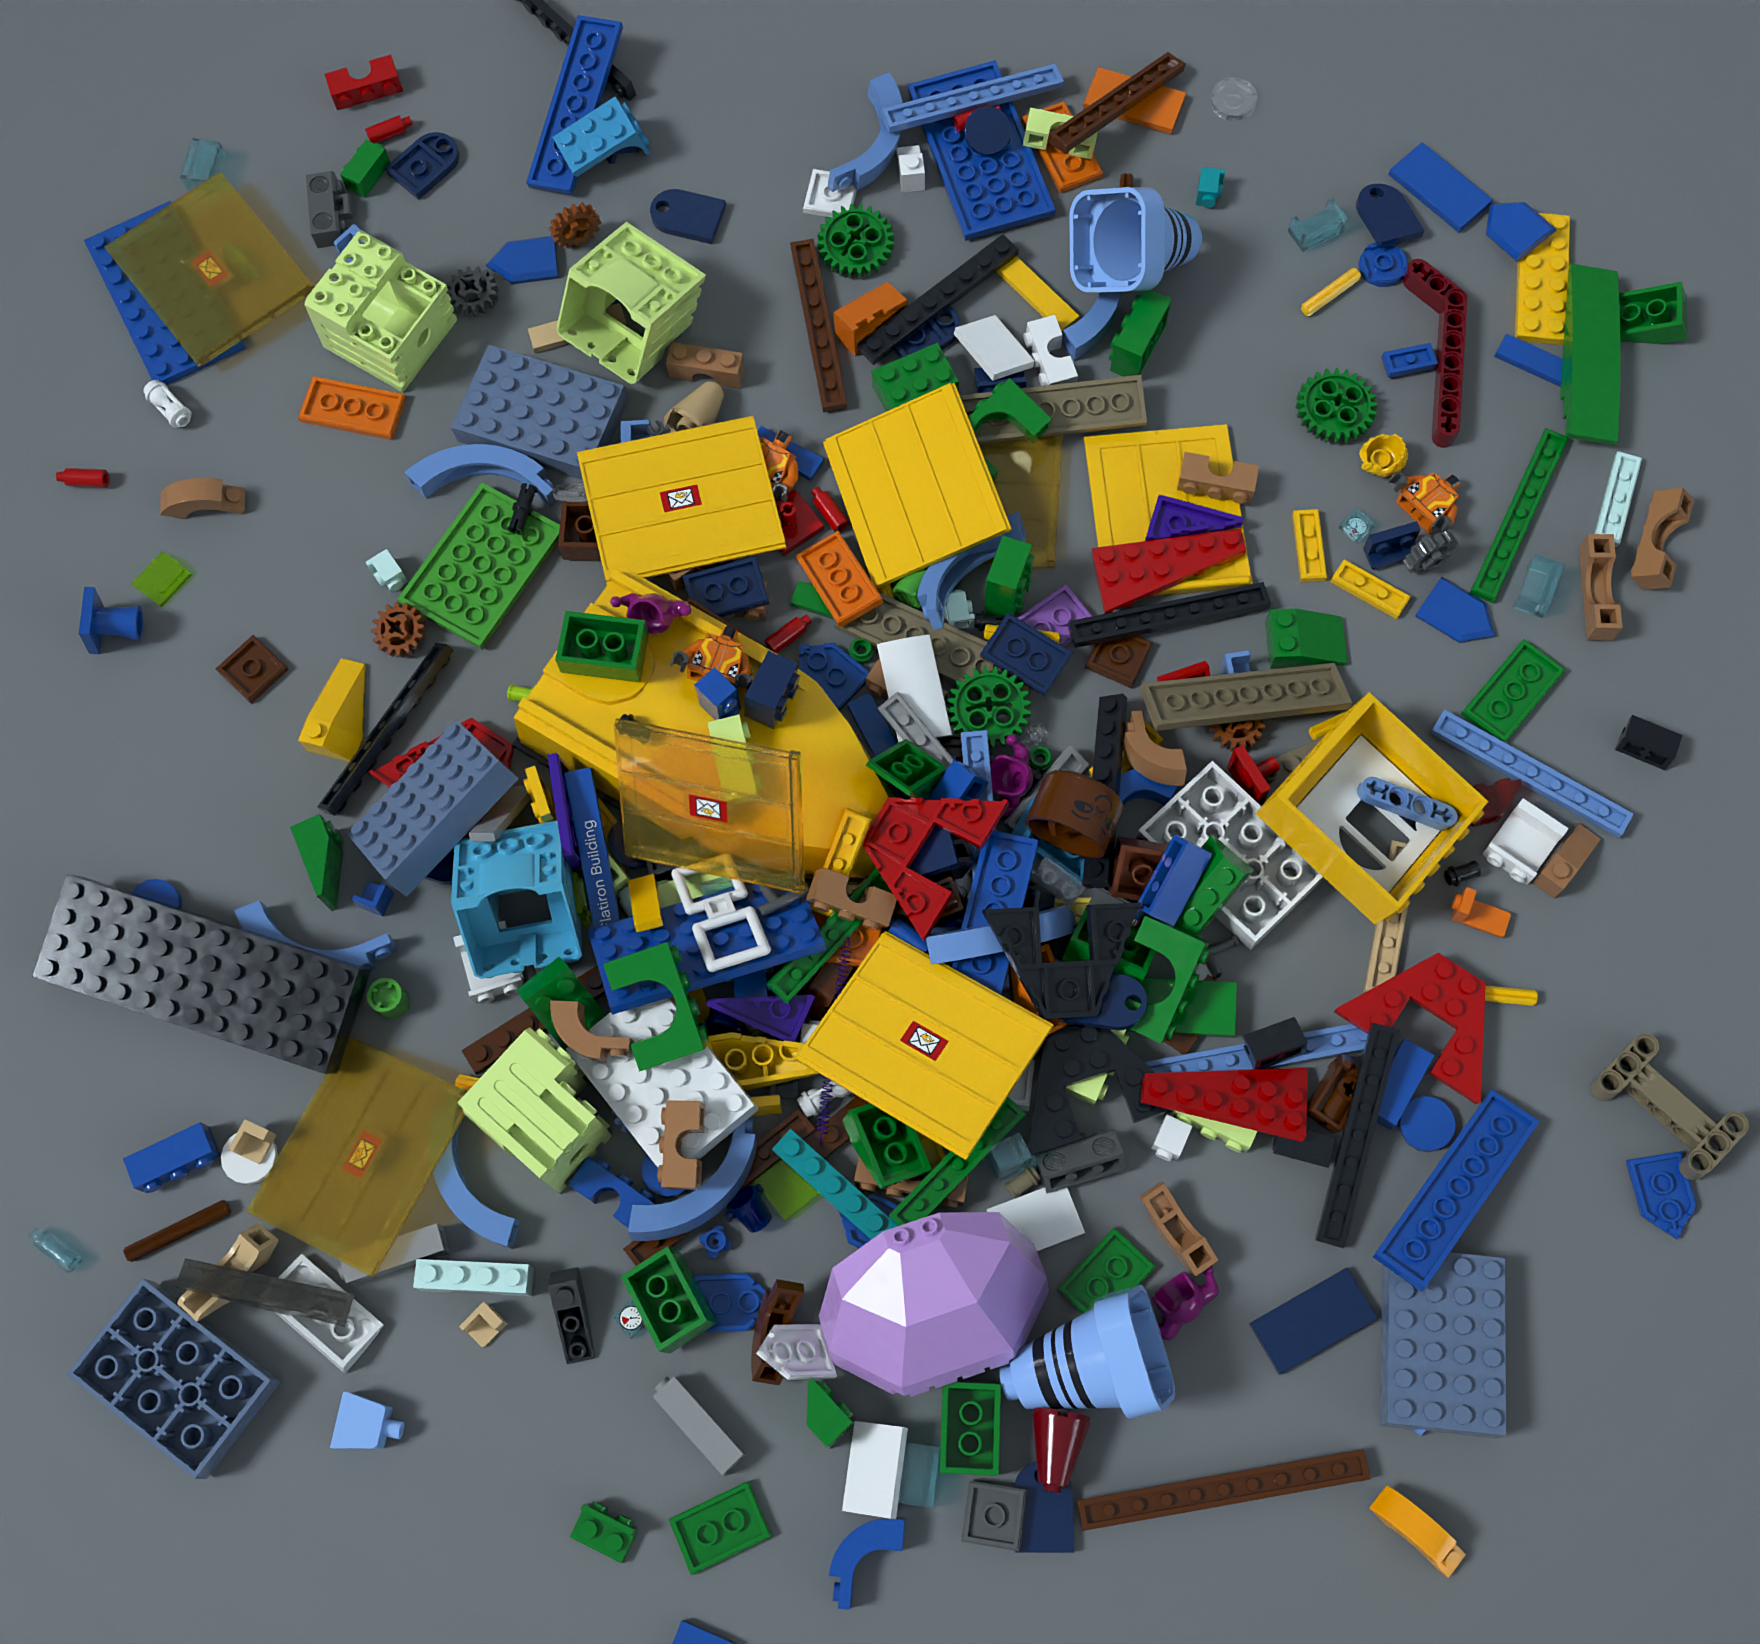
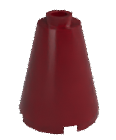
[1033,1408,1090,1493]

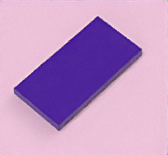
[547,753,582,870]

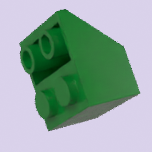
[807,1378,854,1449]

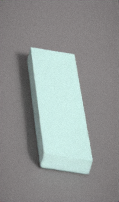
[1594,451,1642,547]

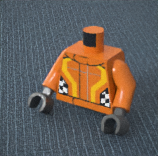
[759,430,799,502]
[1388,472,1460,534]
[670,626,753,692]

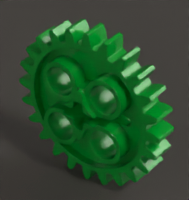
[817,204,894,279]
[1295,368,1378,444]
[947,666,1031,750]

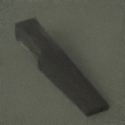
[175,1258,355,1327]

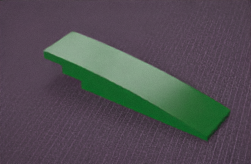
[1560,263,1620,445]

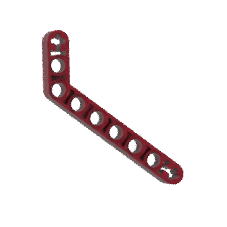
[1403,259,1467,448]

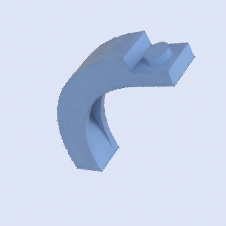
[828,72,903,192]
[1062,292,1121,361]
[404,444,558,507]
[917,512,1026,630]
[234,900,397,971]
[926,903,1075,964]
[429,1087,520,1249]
[628,1117,757,1241]

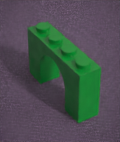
[968,378,1052,482]
[1125,915,1211,1044]
[603,940,709,1072]

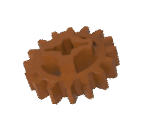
[549,202,601,249]
[371,602,428,658]
[1208,719,1265,752]

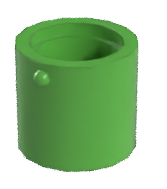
[892,569,926,609]
[367,978,409,1019]

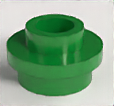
[849,638,874,663]
[1029,746,1053,772]

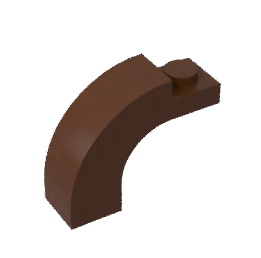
[751,1279,804,1385]

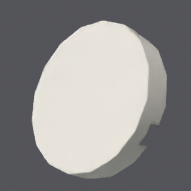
[221,1133,278,1185]

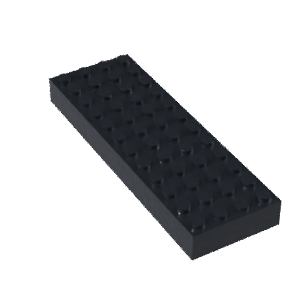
[32,874,371,1074]

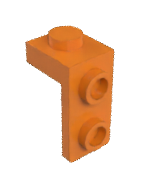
[1451,887,1511,938]

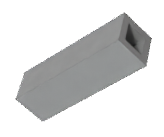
[338,1223,450,1286]
[652,1376,746,1476]

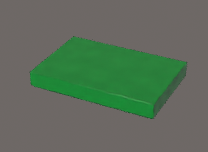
[1057,1227,1156,1314]
[668,1481,772,1575]

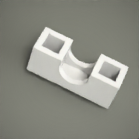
[1023,315,1078,386]

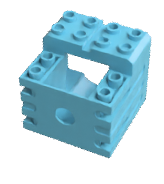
[451,820,582,979]

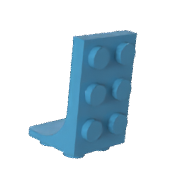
[552,96,650,177]

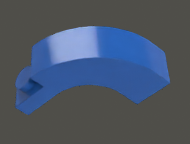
[1119,769,1179,806]
[829,1518,905,1610]

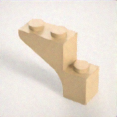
[177,1223,279,1322]

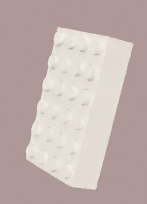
[1136,761,1324,950]
[566,998,759,1167]

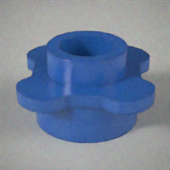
[699,1225,732,1259]

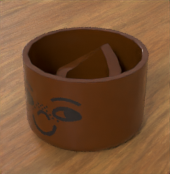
[1025,770,1124,858]

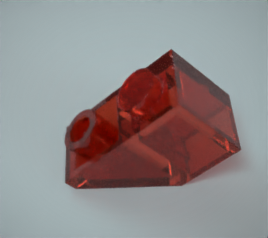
[1471,778,1522,827]

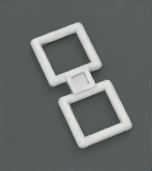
[671,852,771,972]

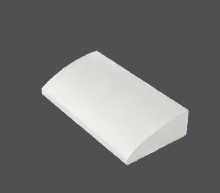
[877,635,952,743]
[260,1254,384,1373]

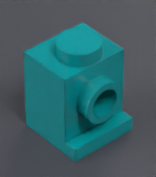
[1196,167,1225,208]

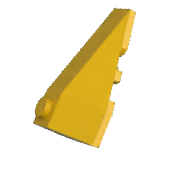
[298,658,366,762]
[706,1032,820,1091]

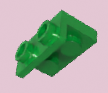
[570,1501,639,1563]

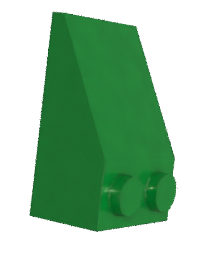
[1619,281,1687,344]
[1265,608,1348,669]
[866,739,947,798]
[290,814,344,911]
[842,1103,932,1189]

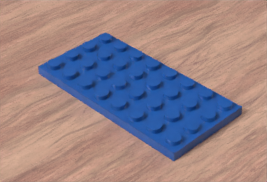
[908,60,1055,241]
[84,201,246,385]
[588,869,826,1015]

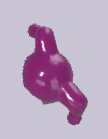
[610,593,692,634]
[990,734,1033,816]
[1152,1266,1219,1340]

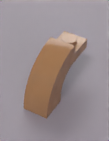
[160,478,245,519]
[1123,710,1187,786]
[550,1000,634,1063]
[1139,1181,1219,1276]

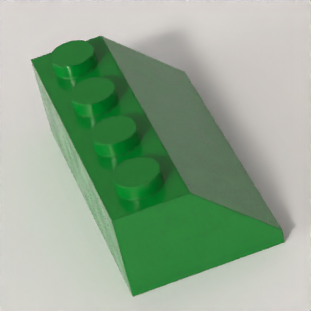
[1147,835,1254,937]

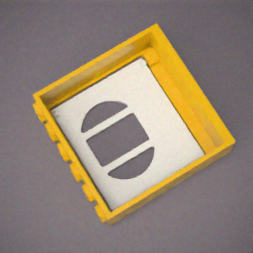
[1255,692,1489,925]

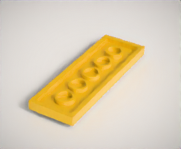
[1515,213,1570,345]

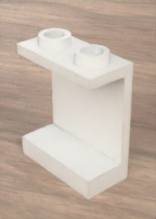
[1482,798,1569,885]
[453,921,525,1004]

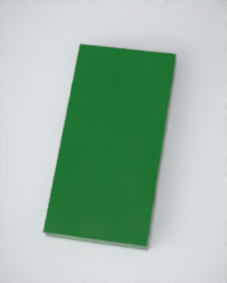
[1461,639,1566,742]
[1126,978,1237,1038]

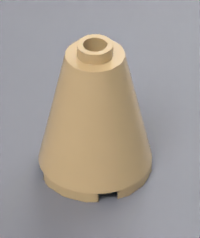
[664,382,724,433]

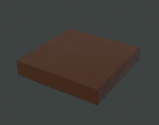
[215,635,289,704]
[1085,636,1153,689]

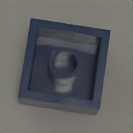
[744,650,800,729]

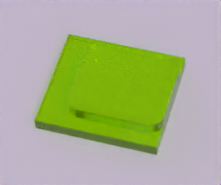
[131,552,192,608]
[572,872,591,926]
[755,1159,819,1221]

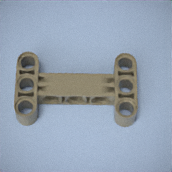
[1591,1033,1749,1180]

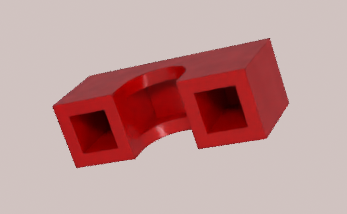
[324,55,403,110]

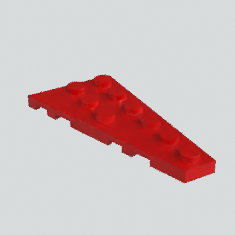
[1091,529,1246,614]
[1140,1068,1308,1142]

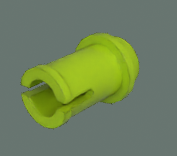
[507,684,534,702]

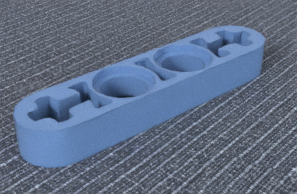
[1357,777,1458,831]

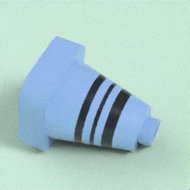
[1070,187,1202,292]
[1000,1285,1175,1419]

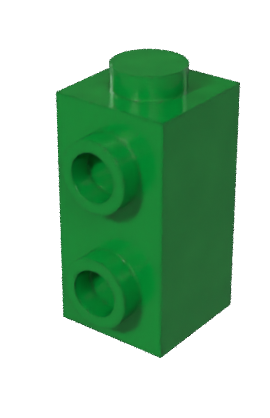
[340,140,391,198]

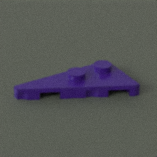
[1145,494,1244,541]
[706,995,815,1042]

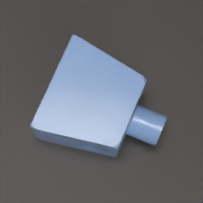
[330,1392,405,1449]

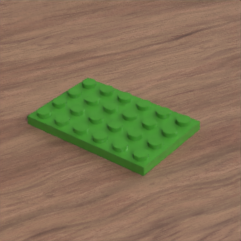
[397,482,560,650]

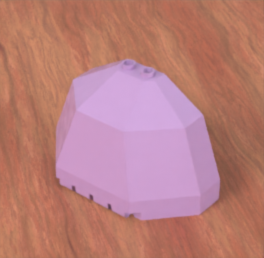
[819,1212,1049,1397]

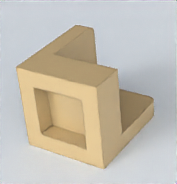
[229,1119,277,1164]
[459,1301,508,1348]

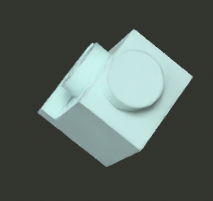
[365,549,408,592]
[945,590,975,630]

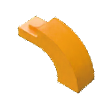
[1369,1485,1466,1578]

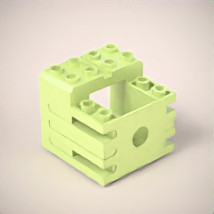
[556,222,706,384]
[304,230,457,393]
[457,1027,612,1194]

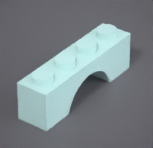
[413,1259,535,1296]

